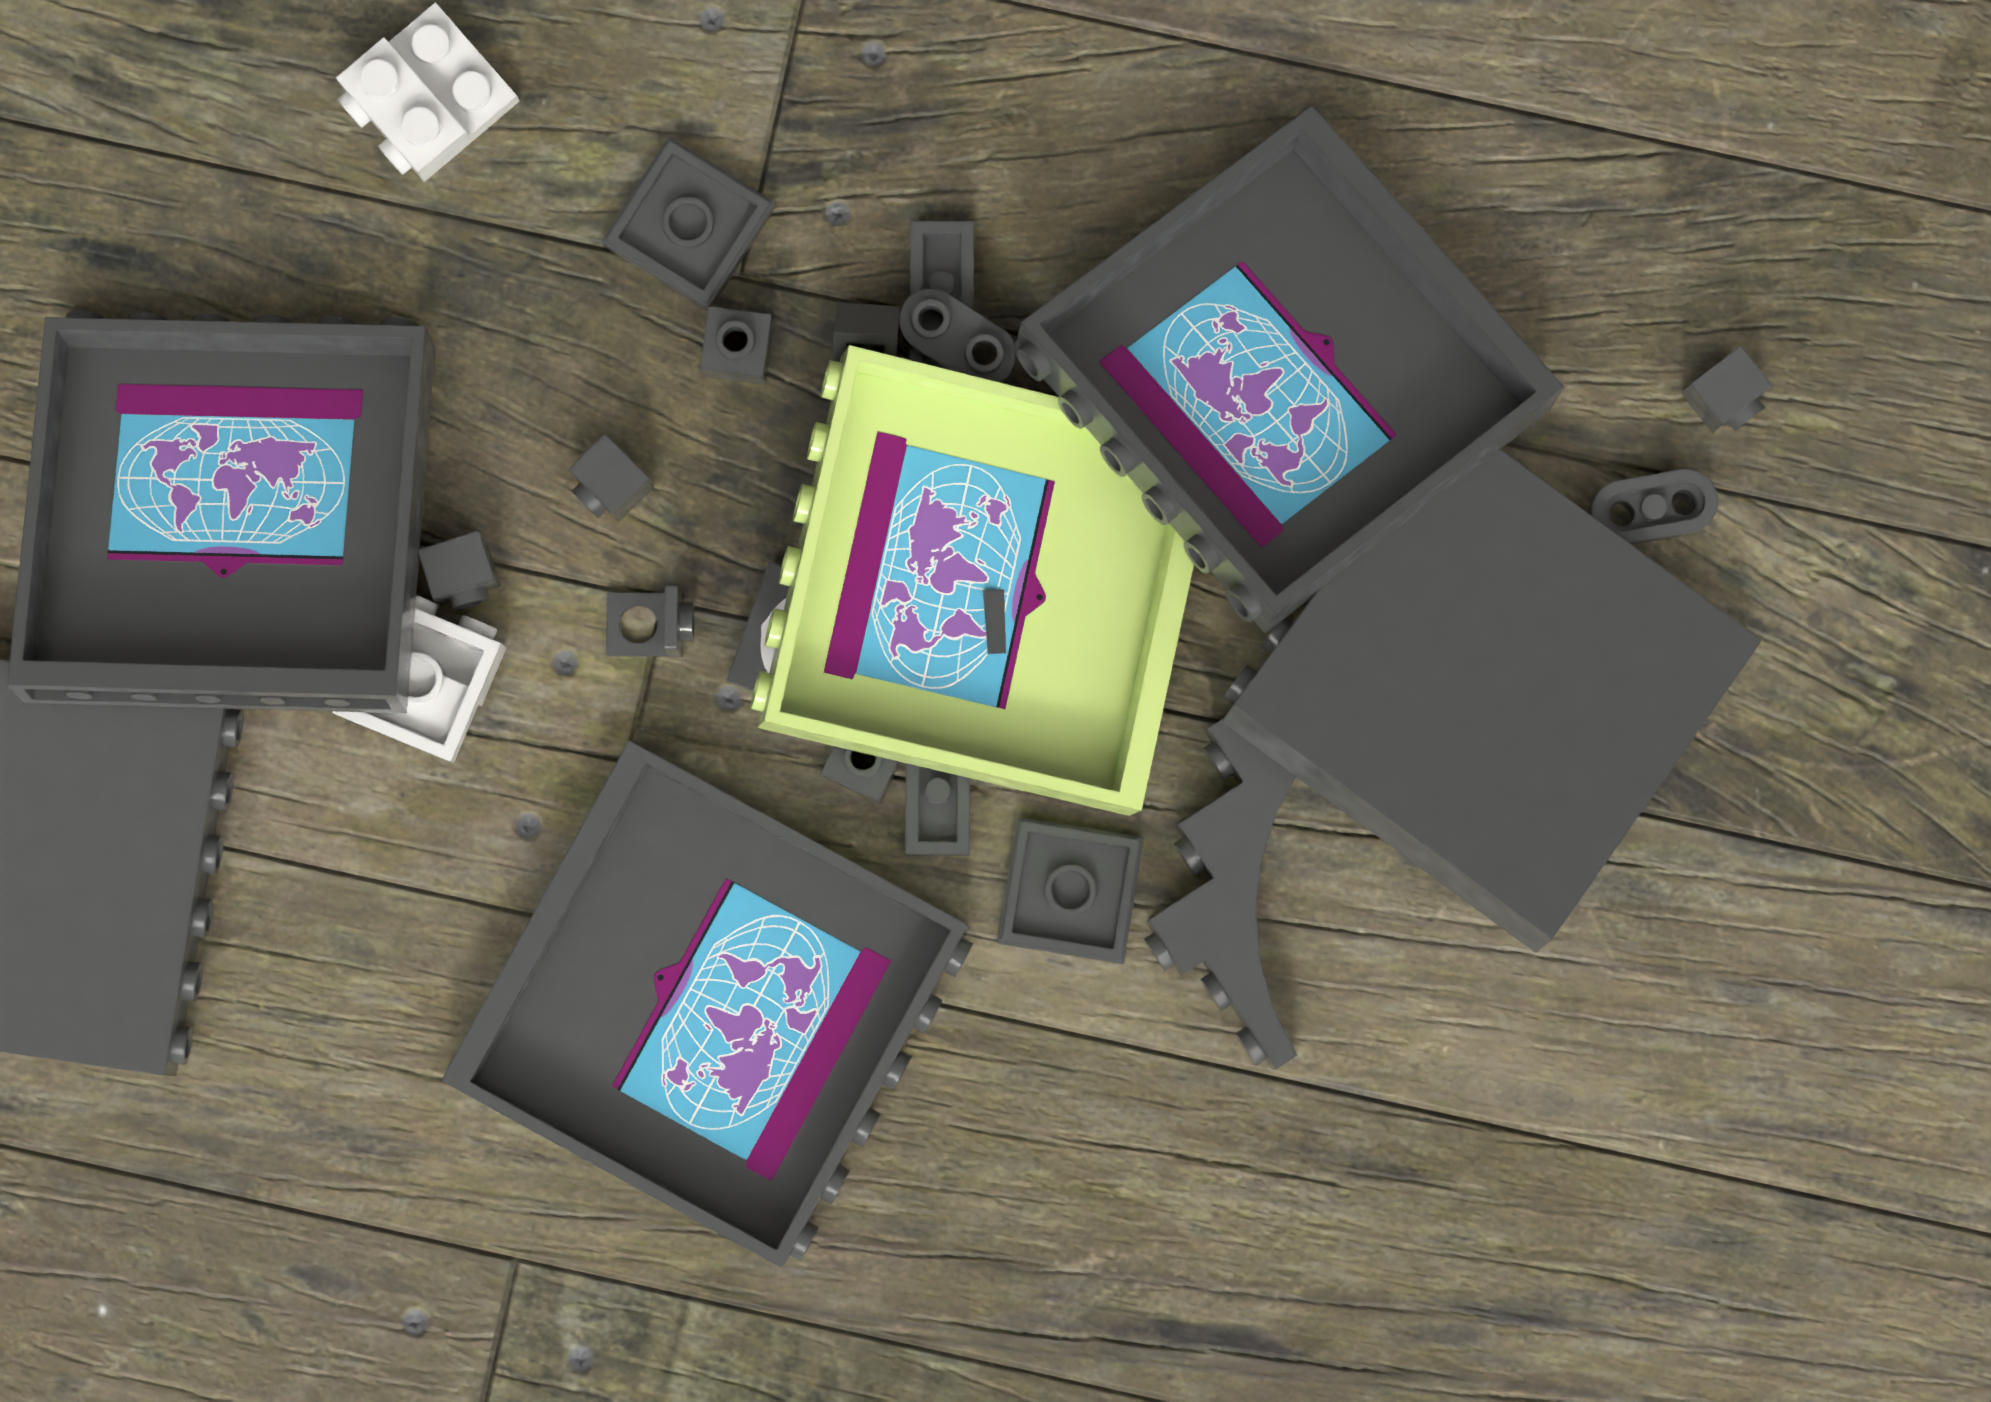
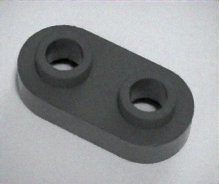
[899,289,1016,383]
[1588,469,1718,545]

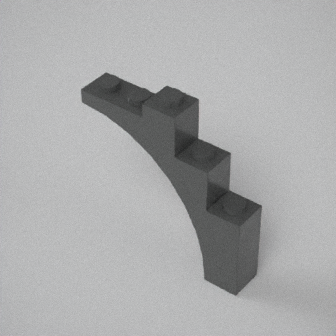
[1144,718,1298,1070]

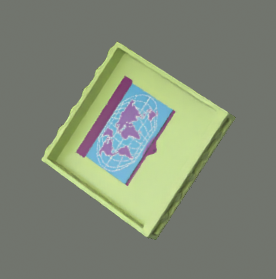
[750,345,1194,816]

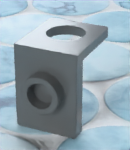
[606,585,695,657]

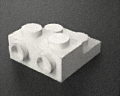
[336,2,519,182]
[332,595,506,763]

